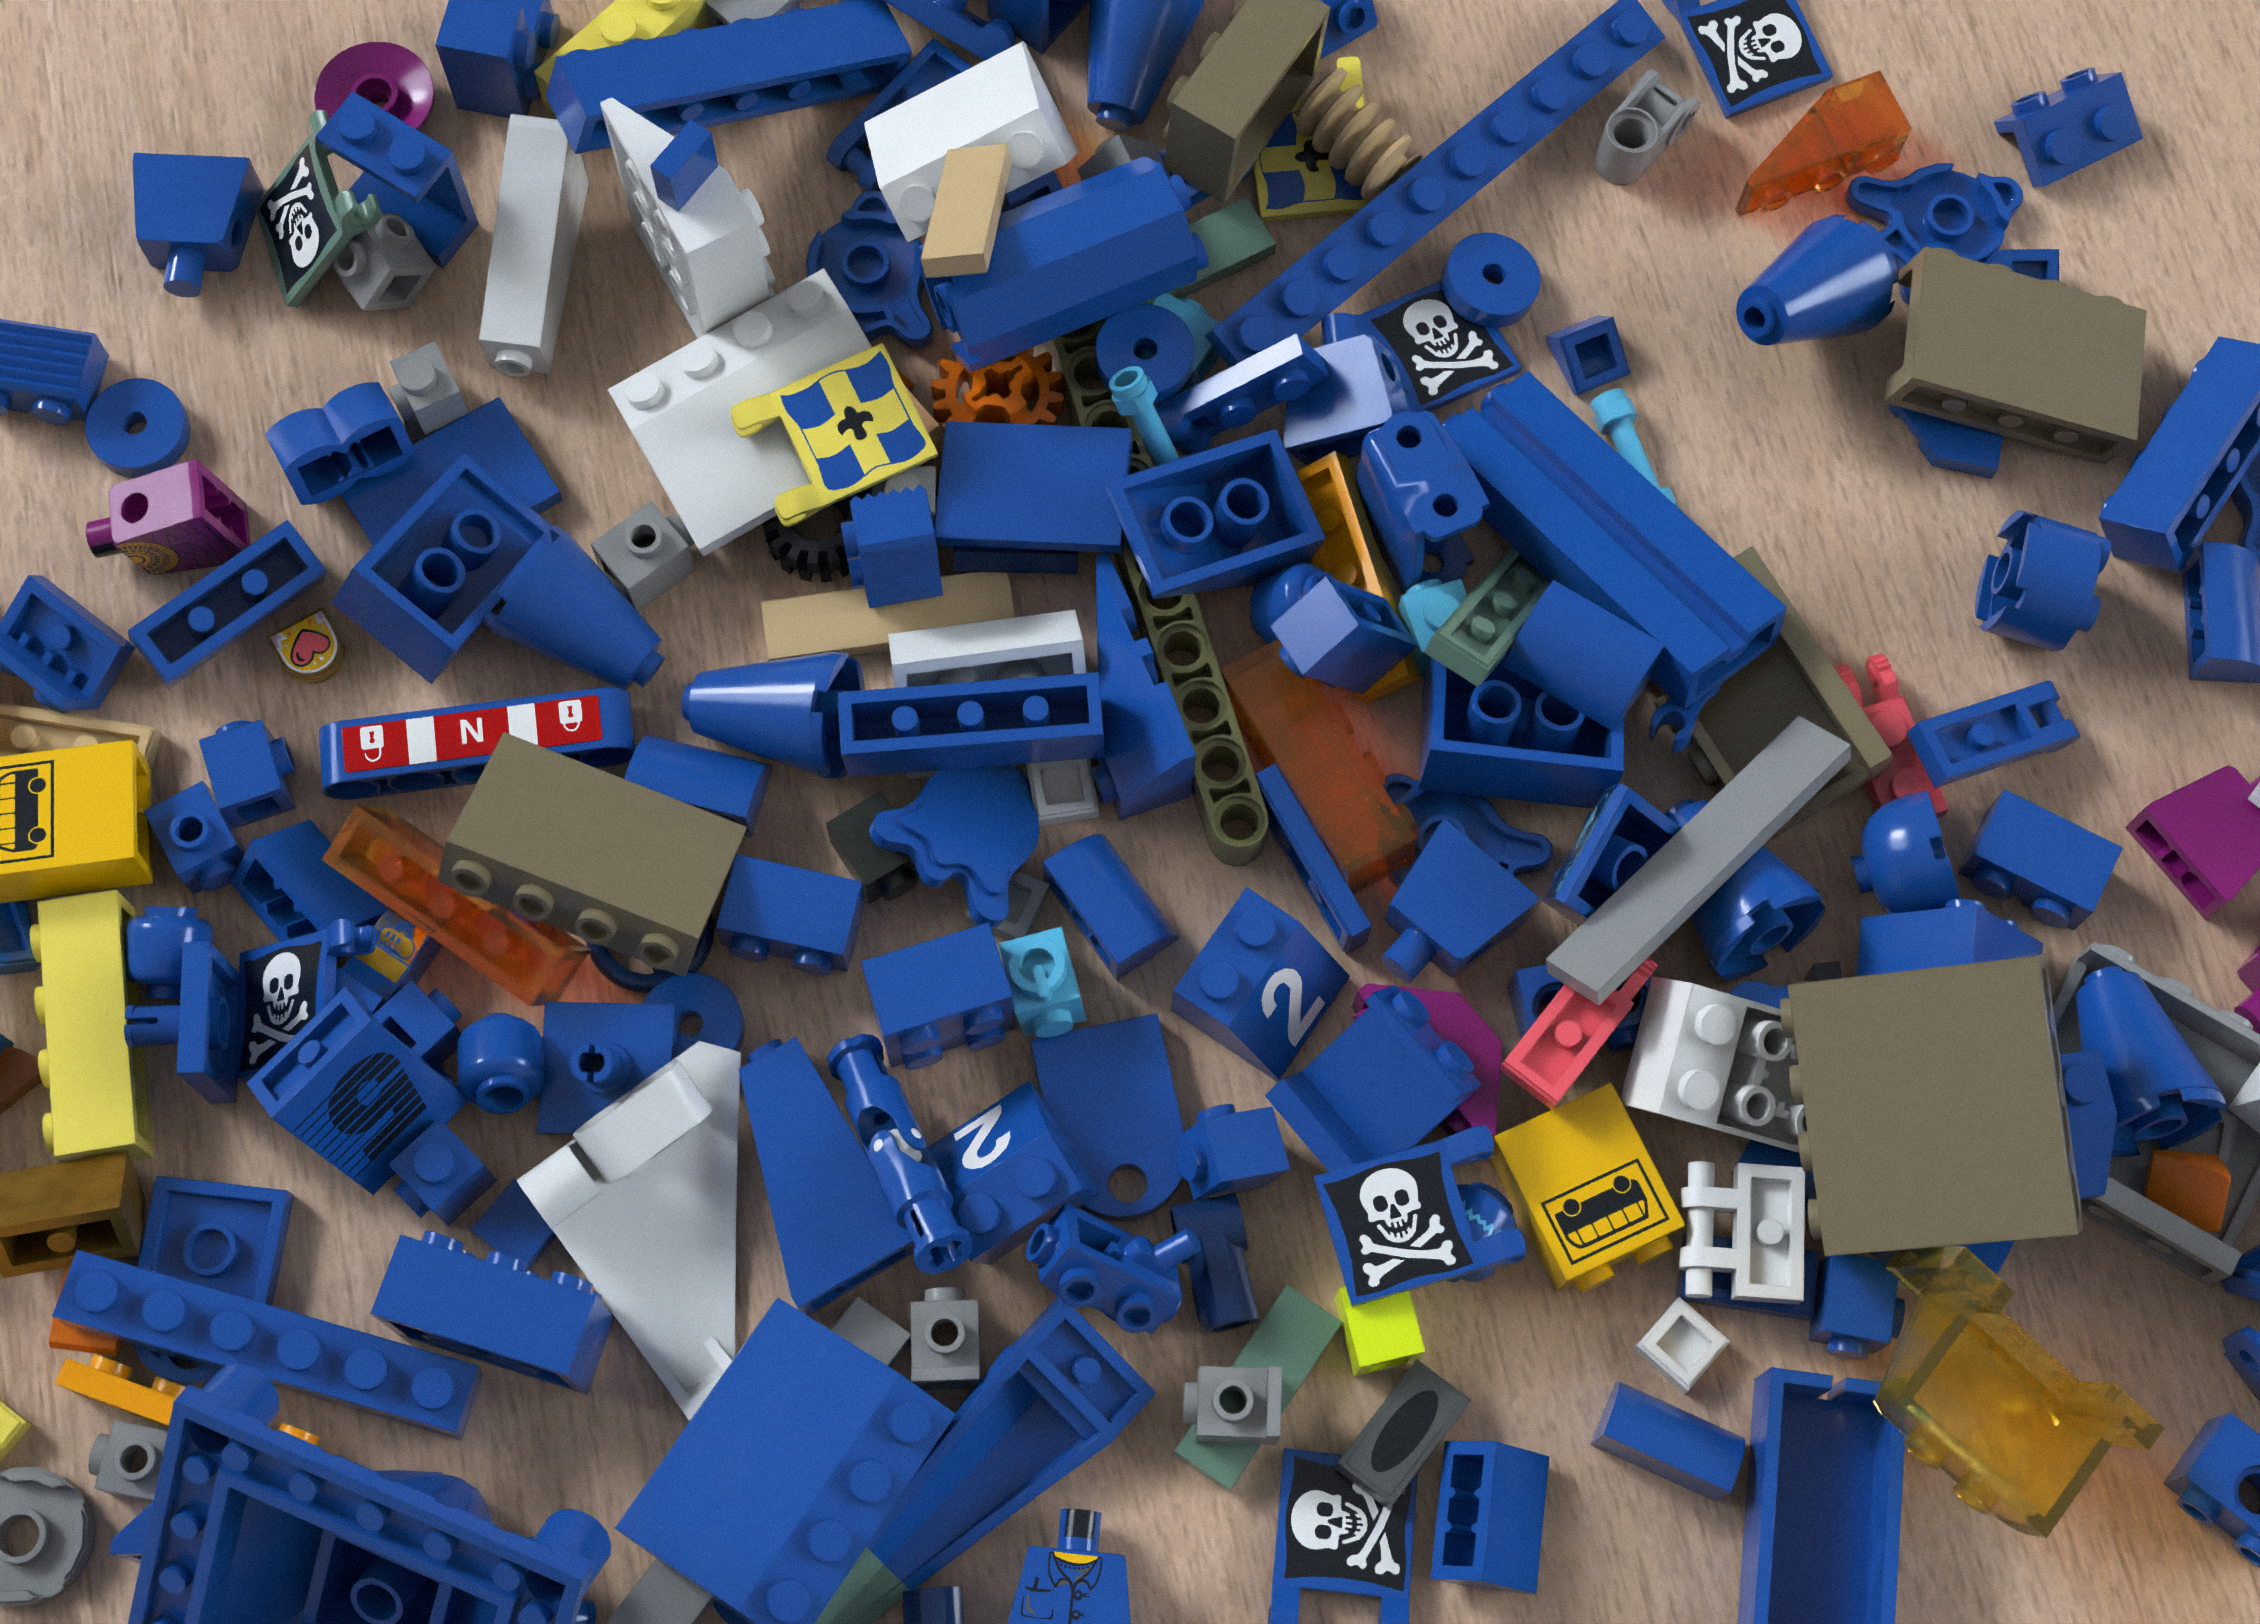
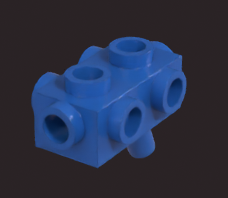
[1026,1203,1201,1334]

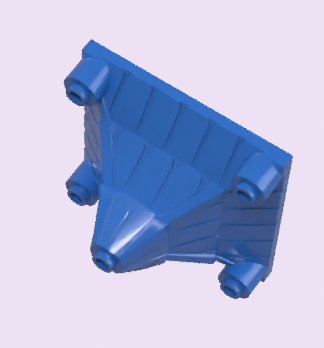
[128,1364,611,1624]

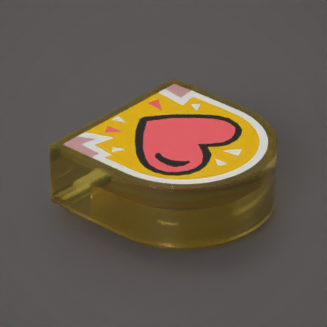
[266,607,345,684]

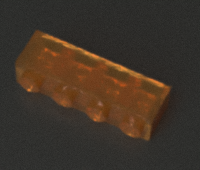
[1220,639,1419,894]
[322,805,591,1007]

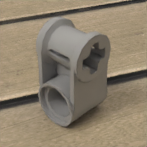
[1595,68,1701,185]

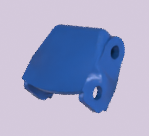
[1355,410,1490,594]

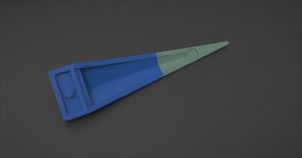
[814,1296,1157,1624]

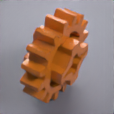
[931,347,1064,433]

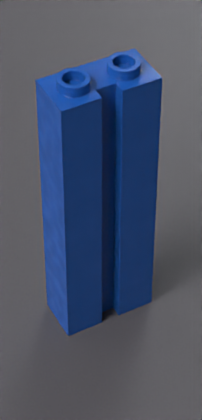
[1441,371,1787,709]

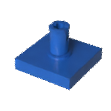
[124,941,239,1104]
[537,1001,680,1135]

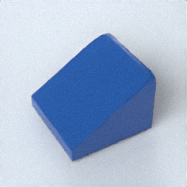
[1546,315,1631,395]

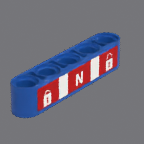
[318,687,635,800]

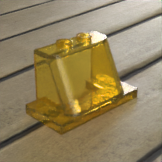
[1874,1246,2165,1538]

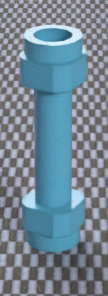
[1109,366,1187,466]
[1590,388,1678,506]

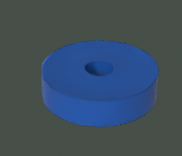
[1441,233,1541,328]
[1095,304,1194,404]
[85,378,191,478]
[642,973,745,1056]

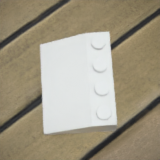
[600,97,776,339]
[608,268,872,557]

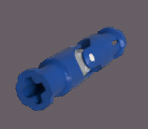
[827,1034,973,1274]

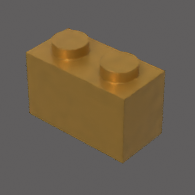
[0,1151,146,1278]

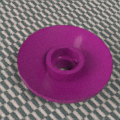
[314,42,435,131]

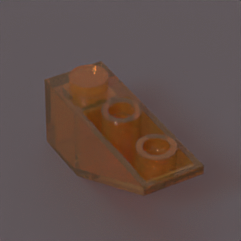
[1735,70,1912,216]

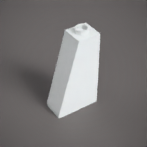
[479,114,589,377]

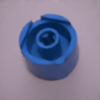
[1975,510,2111,652]

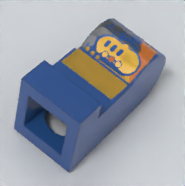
[335,902,445,1014]

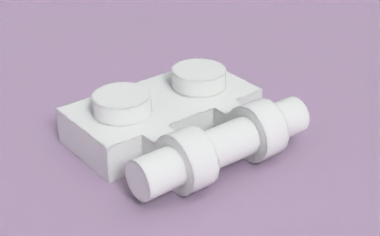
[1679,1161,1805,1305]

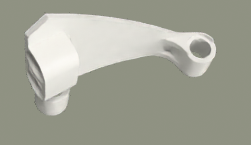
[516,1041,741,1421]

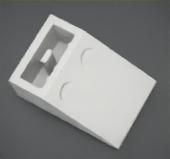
[1620,976,1807,1153]

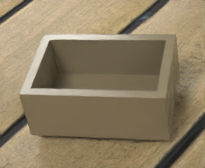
[1162,0,1330,203]

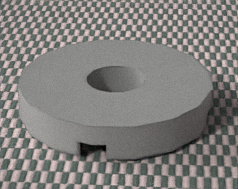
[0,1467,95,1608]

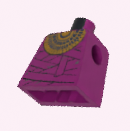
[86,459,251,575]

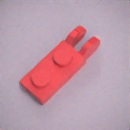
[1834,653,1949,818]
[1499,957,1658,1110]

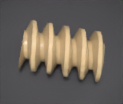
[1296,67,1422,203]

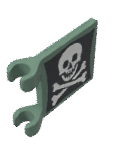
[255,110,382,308]

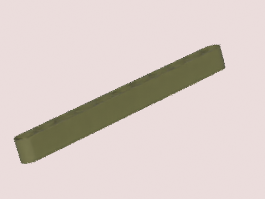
[1046,318,1268,867]

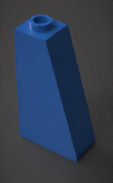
[739,1037,915,1316]

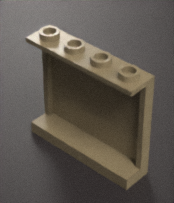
[1780,953,2084,1256]

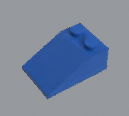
[1105,429,1326,599]
[331,453,553,684]

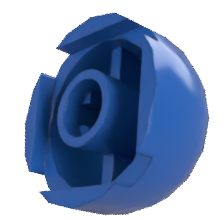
[1850,790,1960,914]

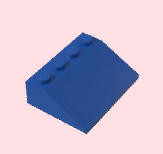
[614,1298,955,1624]

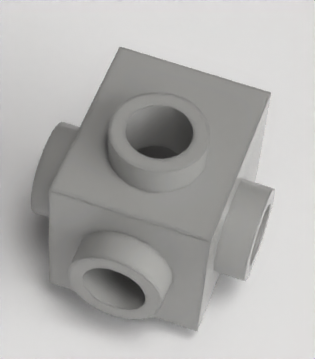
[331,213,437,311]

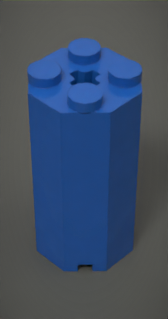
[918,156,1209,372]

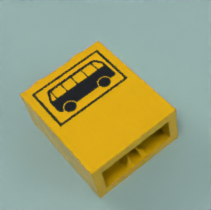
[0,740,153,904]
[1490,1083,1685,1294]

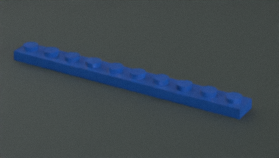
[1205,0,1666,367]

